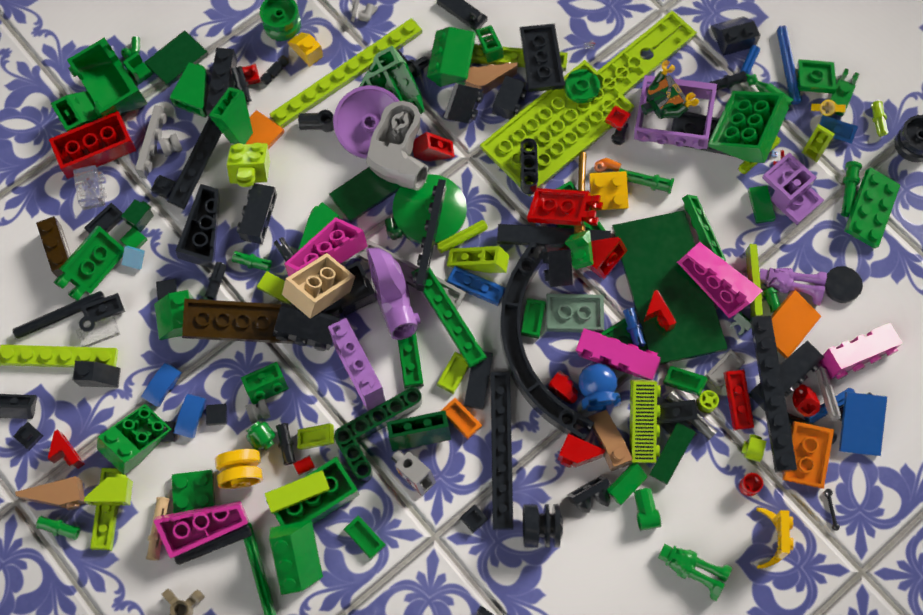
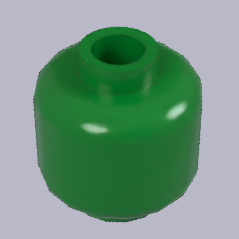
[246,421,276,451]

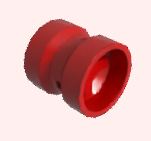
[739,473,763,497]

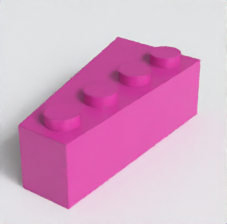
[284,217,368,276]
[576,328,661,380]
[153,501,249,558]

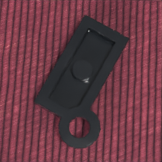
[79,293,125,332]

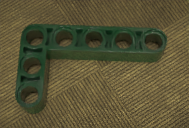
[334,387,422,483]

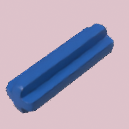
[740,45,760,75]

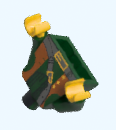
[641,60,699,119]

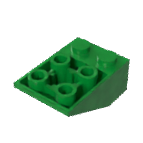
[50,91,122,132]
[97,404,172,475]

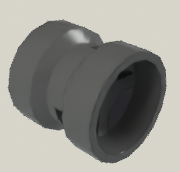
[246,399,271,424]

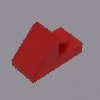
[644,290,677,332]
[48,429,85,469]

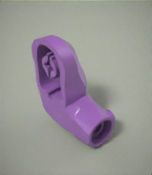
[366,247,421,340]

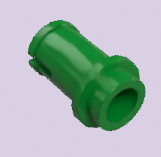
[763,287,781,313]

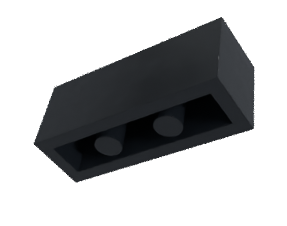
[237,183,277,244]

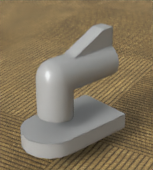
[351,0,378,22]

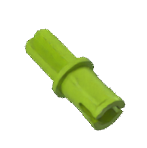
[871,101,888,137]

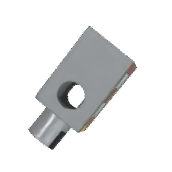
[391,450,436,496]

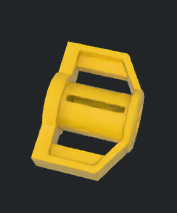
[811,100,846,116]

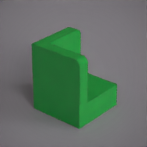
[123,52,153,85]

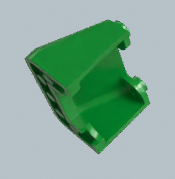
[67,37,148,117]

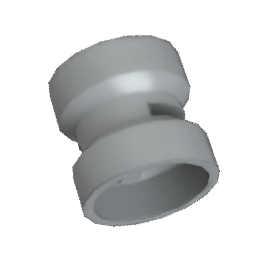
[159,133,183,157]

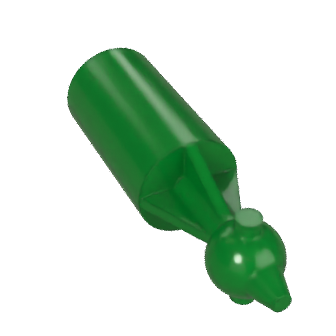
[746,74,793,107]

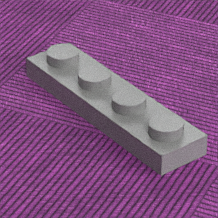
[135,105,167,179]

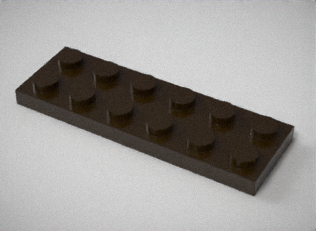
[182,298,295,344]

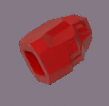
[548,370,578,404]
[792,384,820,417]

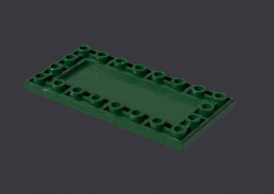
[612,210,728,365]

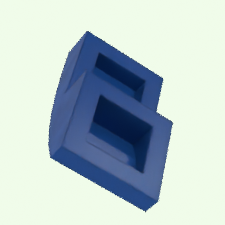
[141,362,182,407]
[174,394,206,438]

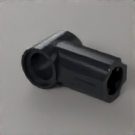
[298,109,334,132]

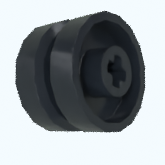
[894,115,923,162]

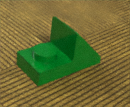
[565,230,593,270]

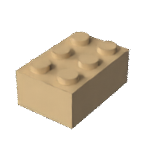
[282,253,355,318]

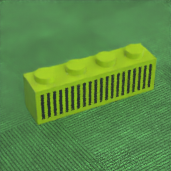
[629,380,661,463]

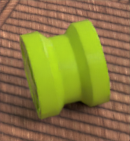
[697,390,719,413]

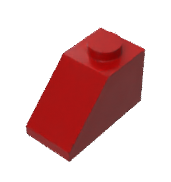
[413,132,455,161]
[558,434,605,468]

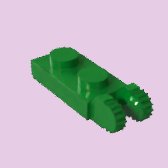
[830,68,859,117]

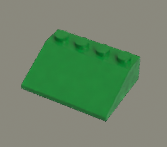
[708,91,789,163]

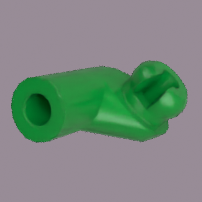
[121,36,140,59]

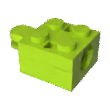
[227,143,270,187]

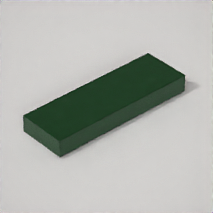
[649,423,695,485]

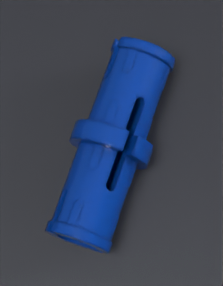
[623,308,646,347]

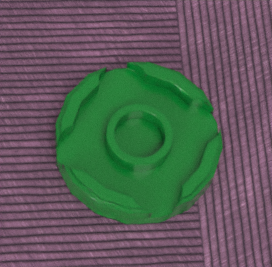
[564,69,600,103]

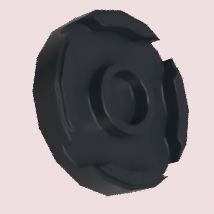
[824,266,863,303]

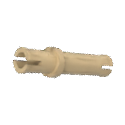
[146,497,170,561]

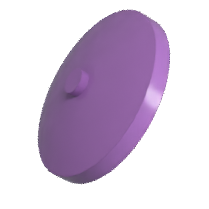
[333,86,399,159]

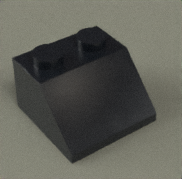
[710,16,761,56]
[444,80,484,124]

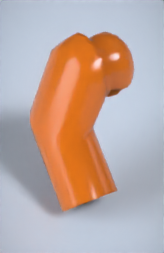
[594,158,622,172]

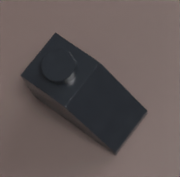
[73,361,121,388]

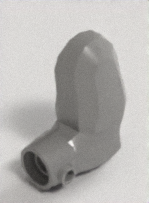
[366,101,428,190]

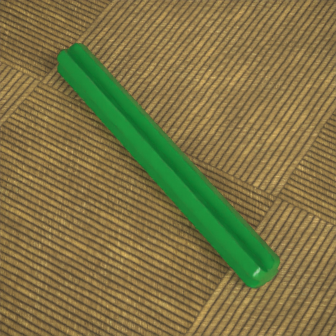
[241,522,276,615]

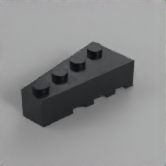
[175,184,220,269]

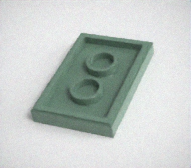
[546,293,604,333]

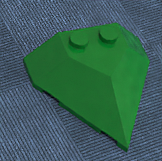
[359,46,425,114]

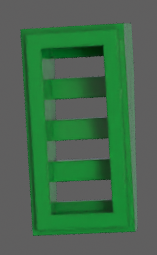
[475,25,504,63]

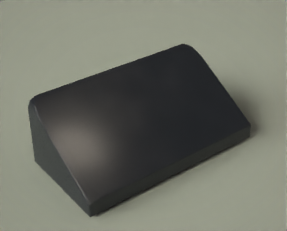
[0,394,37,419]

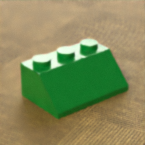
[427,27,476,87]
[269,520,323,595]

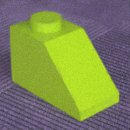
[84,474,133,506]

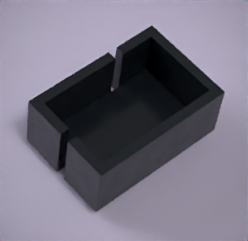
[320,261,377,318]

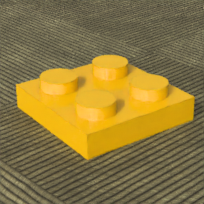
[589,171,629,211]

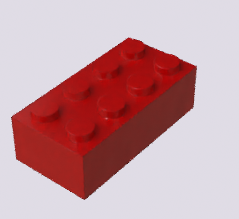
[49,111,137,179]

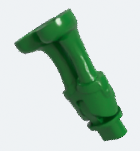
[658,544,732,601]

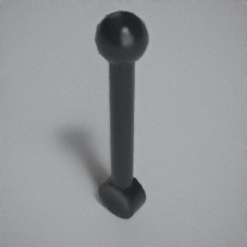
[824,489,840,531]

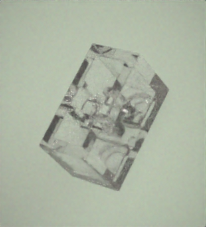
[73,165,107,210]

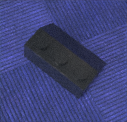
[272,302,340,351]

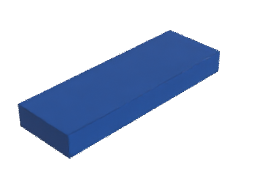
[446,266,506,306]

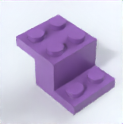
[762,152,824,225]

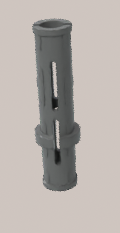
[665,390,718,440]

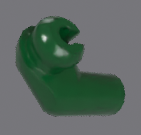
[385,218,402,240]

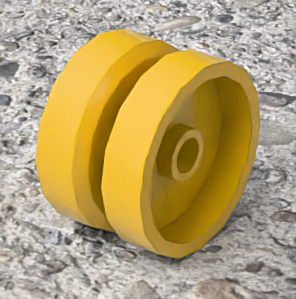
[215,449,263,489]

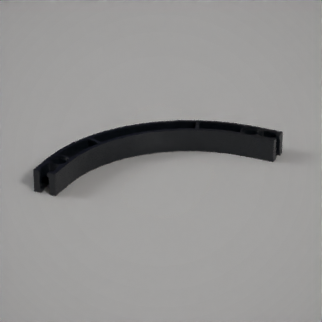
[500,242,594,440]

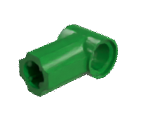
[633,488,661,531]

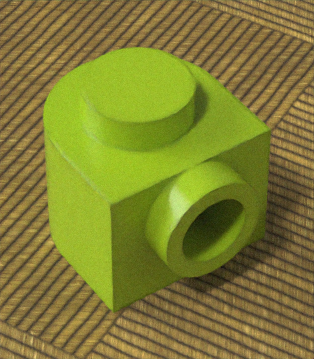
[741,434,767,462]

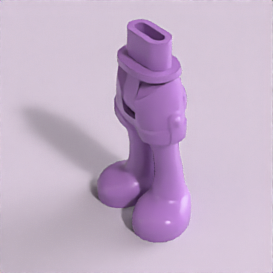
[760,268,827,306]

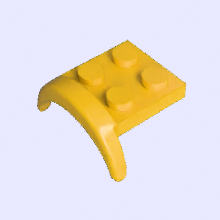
[756,508,794,569]

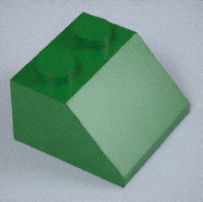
[154,290,193,340]

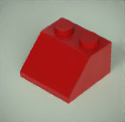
[587,237,628,280]

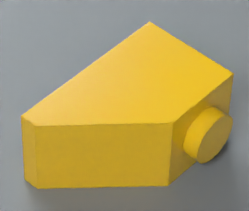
[287,32,323,67]

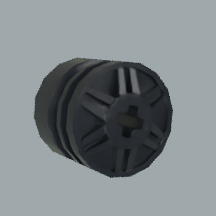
[523,504,563,548]

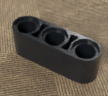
[520,138,538,195]

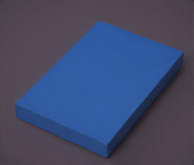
[839,392,887,456]

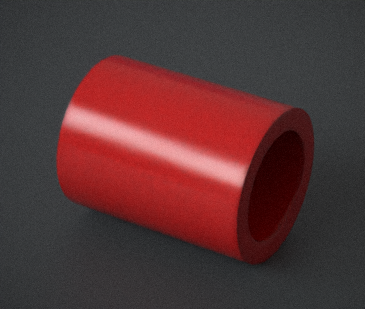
[293,455,315,476]

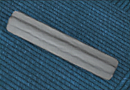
[816,368,841,421]

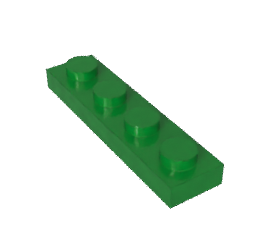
[682,194,726,261]

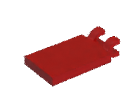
[527,188,603,226]

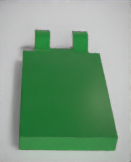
[53,226,124,301]

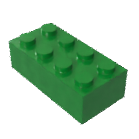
[266,457,360,525]

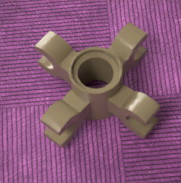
[162,588,205,615]

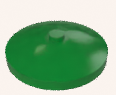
[393,174,467,245]

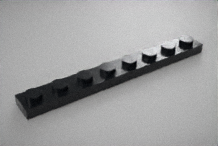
[750,316,797,473]
[490,372,513,530]

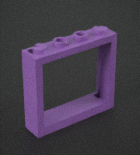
[634,75,717,149]
[328,318,385,411]

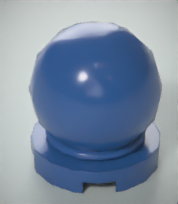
[578,363,622,412]

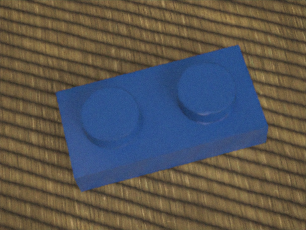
[819,115,858,144]

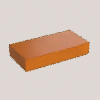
[441,398,482,440]

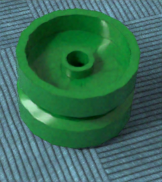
[260,0,301,41]

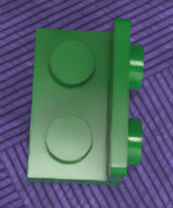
[241,362,289,405]

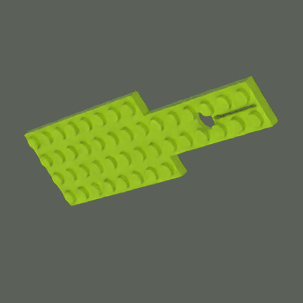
[480,11,697,197]

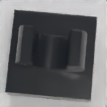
[151,175,176,199]
[13,422,44,451]

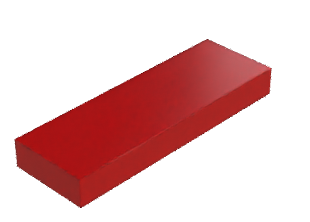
[724,370,754,431]

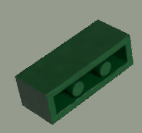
[387,410,451,451]

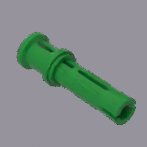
[841,161,862,217]
[619,168,674,194]

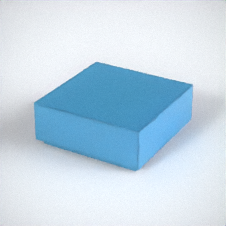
[121,246,145,270]

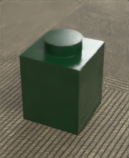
[121,199,154,233]

